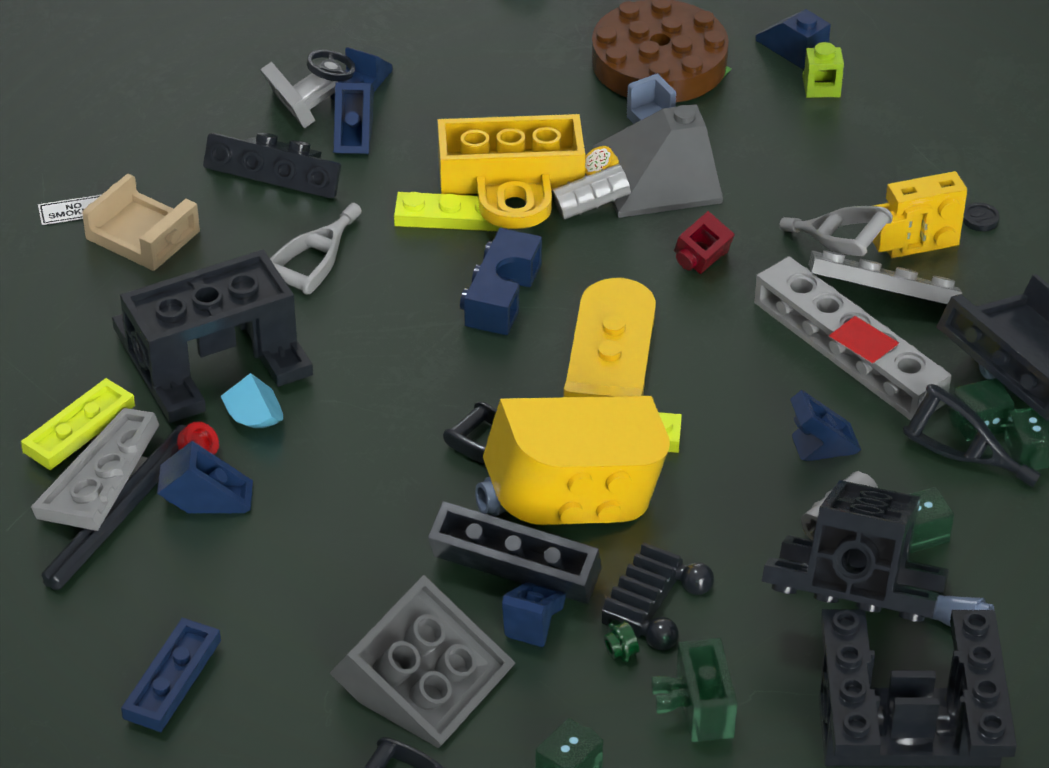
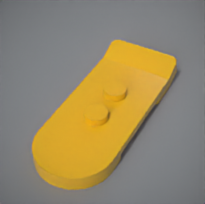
[563,278,656,397]

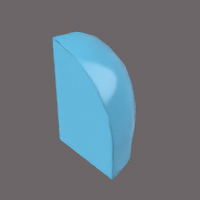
[221,373,283,428]

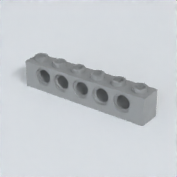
[754,256,952,420]

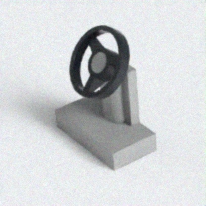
[260,50,355,128]

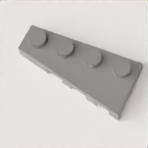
[808,250,962,304]
[31,408,159,531]

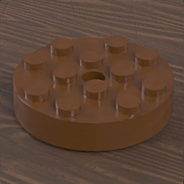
[592,0,728,102]

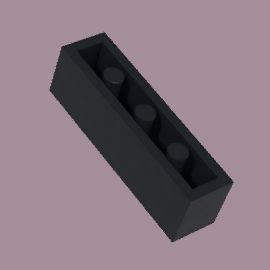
[428,501,602,604]

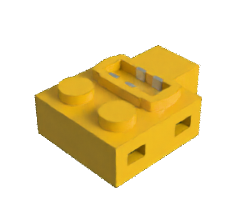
[872,171,967,258]

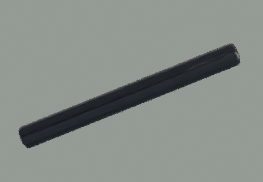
[41,424,186,590]

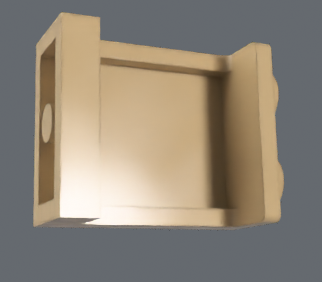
[82,174,200,271]

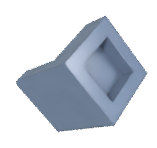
[627,73,676,124]

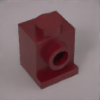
[674,211,735,275]

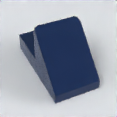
[330,47,393,100]
[790,390,861,461]
[502,582,567,647]

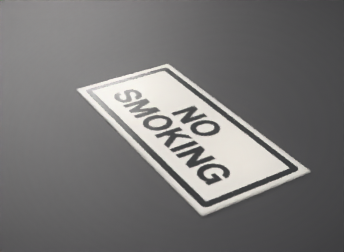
[38,195,101,225]

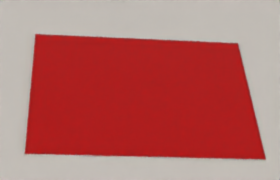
[828,316,900,364]

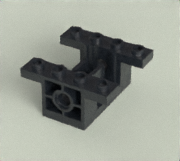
[112,249,313,423]
[762,480,949,621]
[818,609,1017,767]

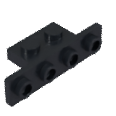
[203,132,341,198]

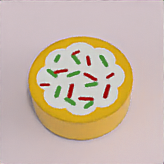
[585,146,619,176]

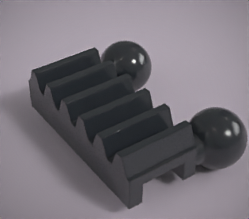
[602,542,714,651]

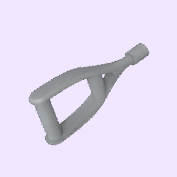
[270,203,362,295]
[780,206,893,256]

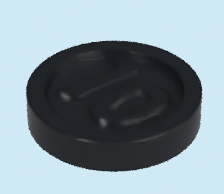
[963,203,999,232]

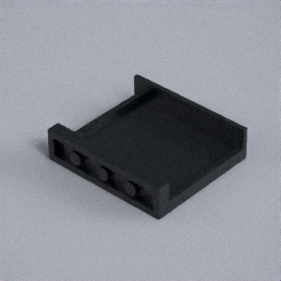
[937,274,1049,421]

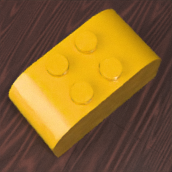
[483,396,670,525]

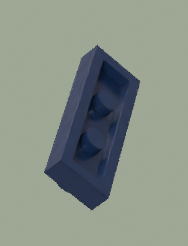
[121,618,221,732]

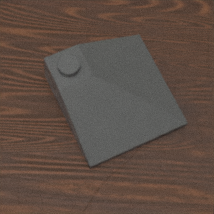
[593,104,723,218]
[329,575,515,748]

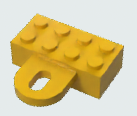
[437,114,585,229]

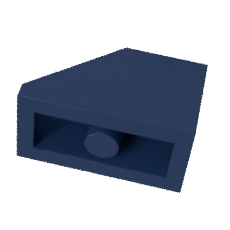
[755,9,831,70]
[333,82,374,154]
[157,441,253,513]

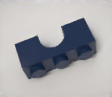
[460,228,542,336]

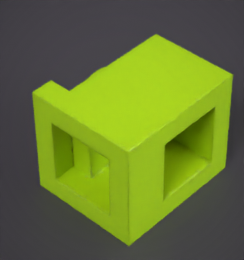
[803,42,844,98]

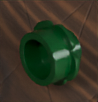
[603,621,639,662]

